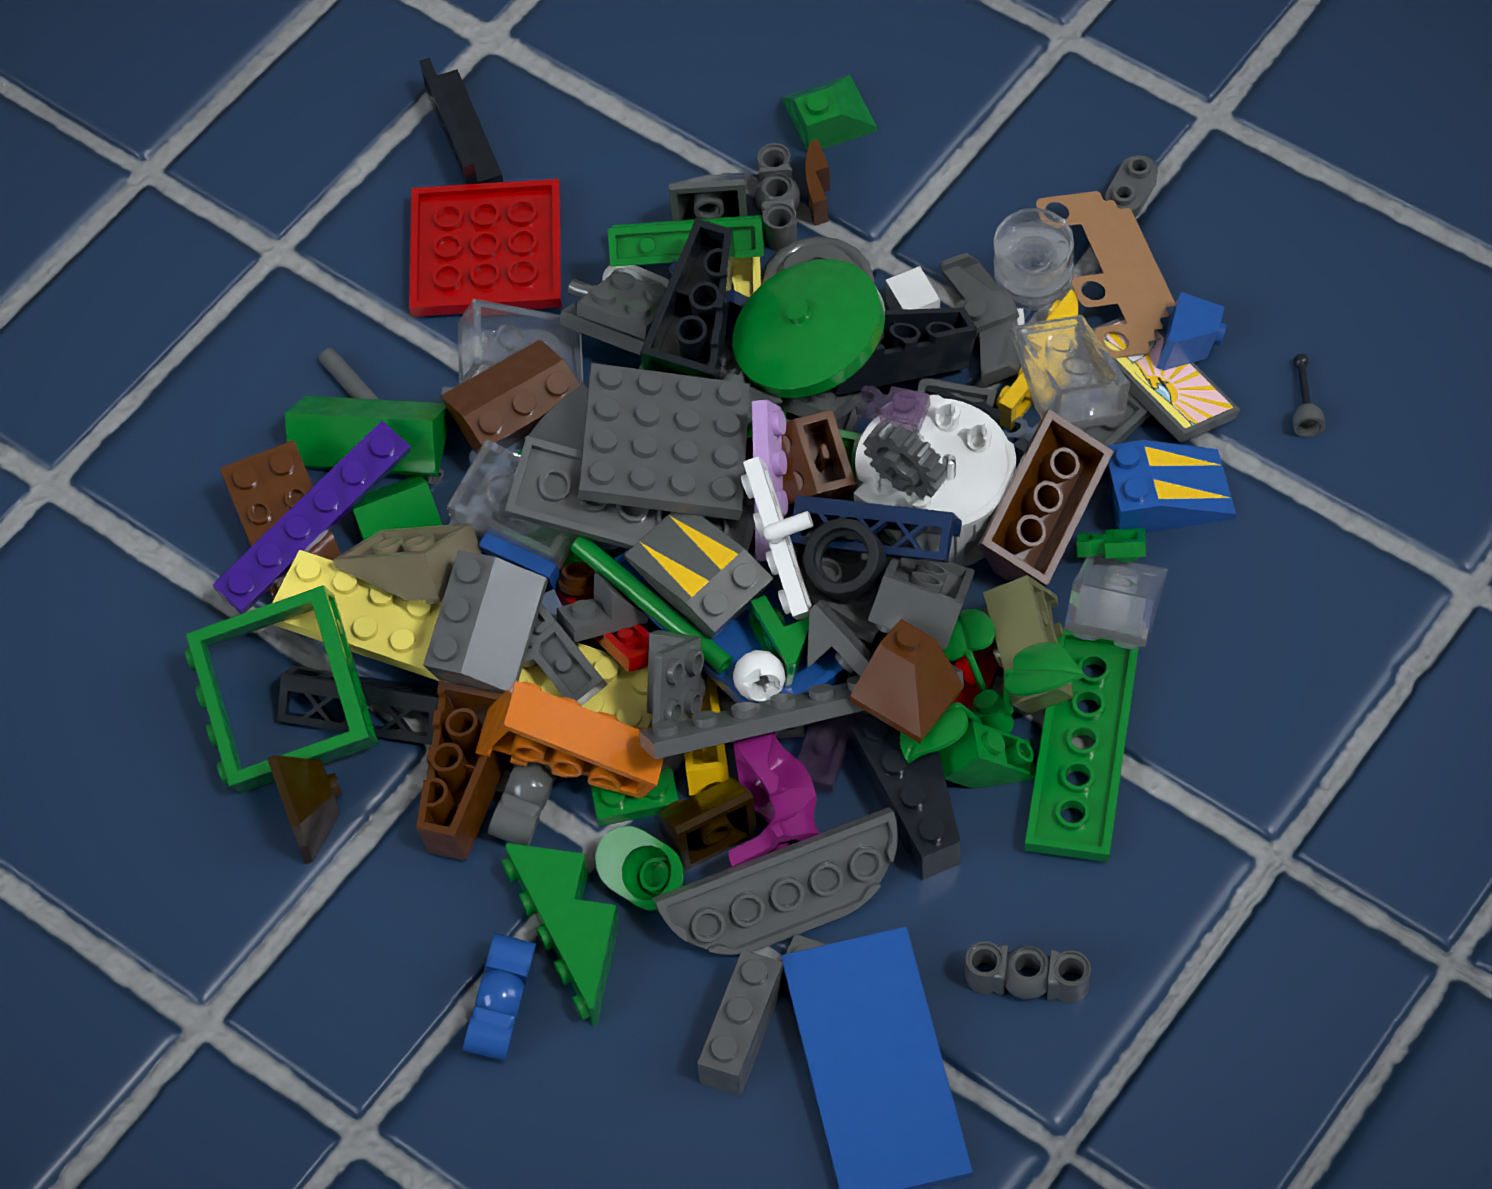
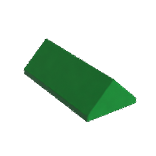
[285,396,451,477]

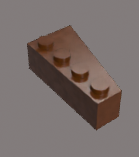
[416,680,510,861]

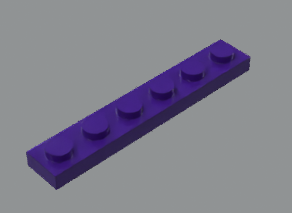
[213,420,411,614]

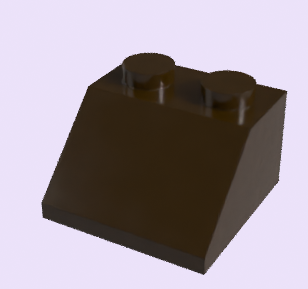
[658,778,757,872]

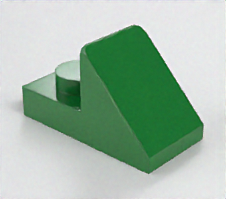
[748,595,809,687]

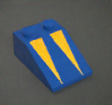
[1102,440,1236,533]

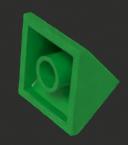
[350,475,442,541]

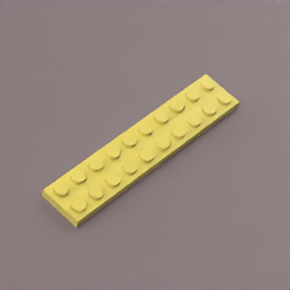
[272,550,653,729]

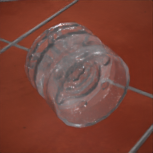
[993,208,1074,311]

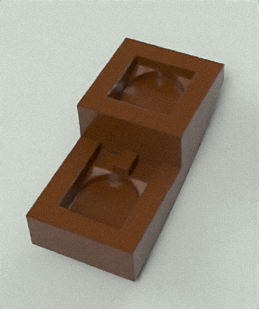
[806,140,830,226]

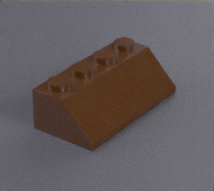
[978,409,1114,587]

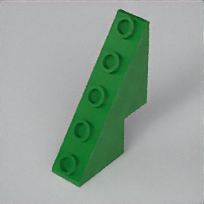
[501,843,620,1026]

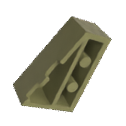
[983,575,1073,714]

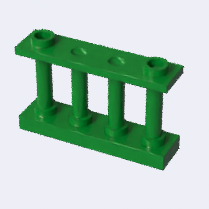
[608,215,764,267]

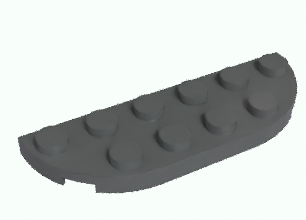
[653,807,898,955]

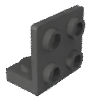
[647,630,704,725]

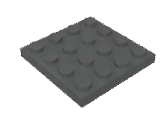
[578,363,750,520]

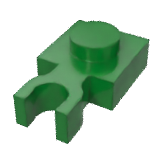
[1076,528,1147,562]

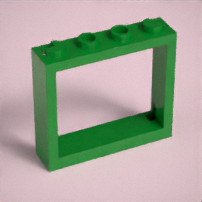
[185,585,379,793]

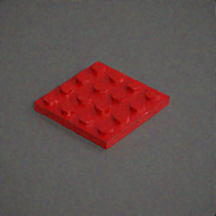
[409,179,562,317]

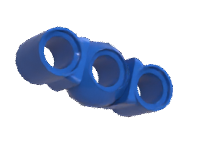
[462,933,536,1061]

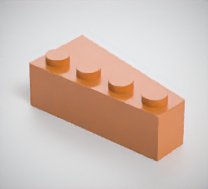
[475,681,664,799]

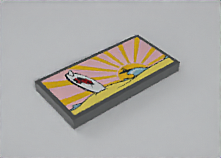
[1080,316,1240,443]

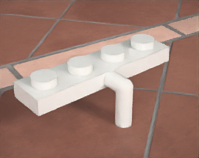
[741,456,813,621]

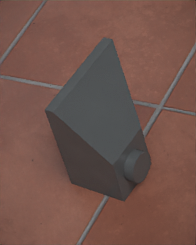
[669,173,748,221]

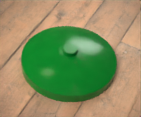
[732,259,885,398]

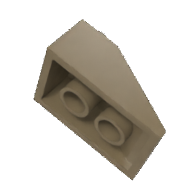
[333,523,482,604]

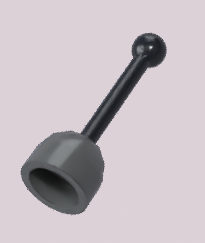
[1293,354,1326,437]

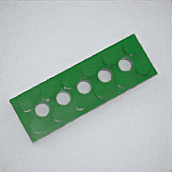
[1025,627,1140,862]

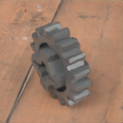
[863,422,947,499]

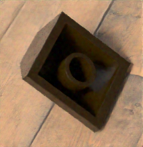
[267,755,343,865]

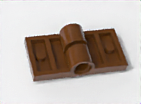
[220,440,341,600]

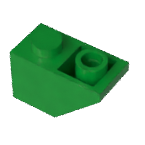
[939,721,1036,789]

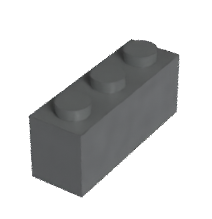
[697,949,785,1097]

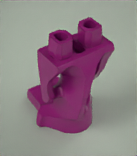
[728,732,820,869]

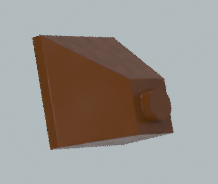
[849,619,964,744]

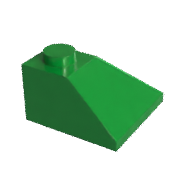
[782,74,877,150]

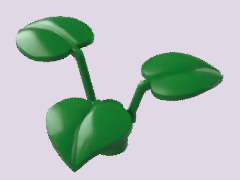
[900,608,1084,764]

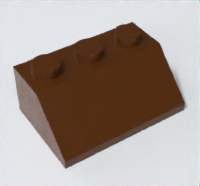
[440,339,581,462]

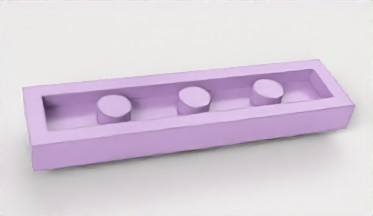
[752,400,788,568]

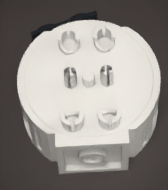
[854,387,1016,567]

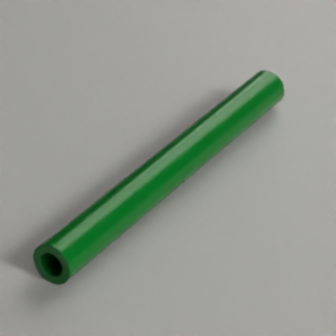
[571,536,733,674]

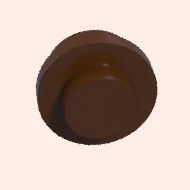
[558,562,595,598]

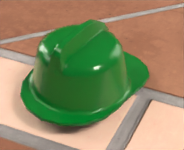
[595,826,684,911]

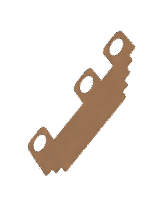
[1036,191,1175,358]

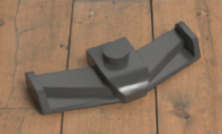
[939,253,1020,386]

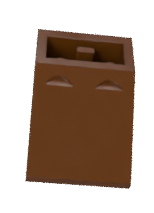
[743,410,856,515]

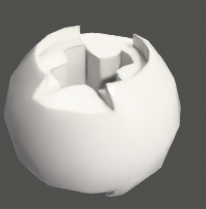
[733,650,786,702]

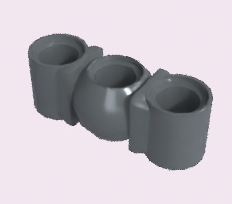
[754,143,801,251]
[488,762,557,846]
[965,941,1091,1004]

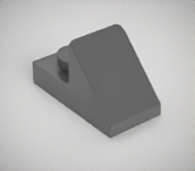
[557,572,648,643]
[807,599,873,676]

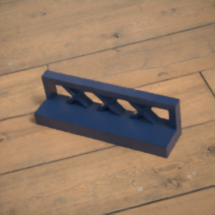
[790,495,962,563]

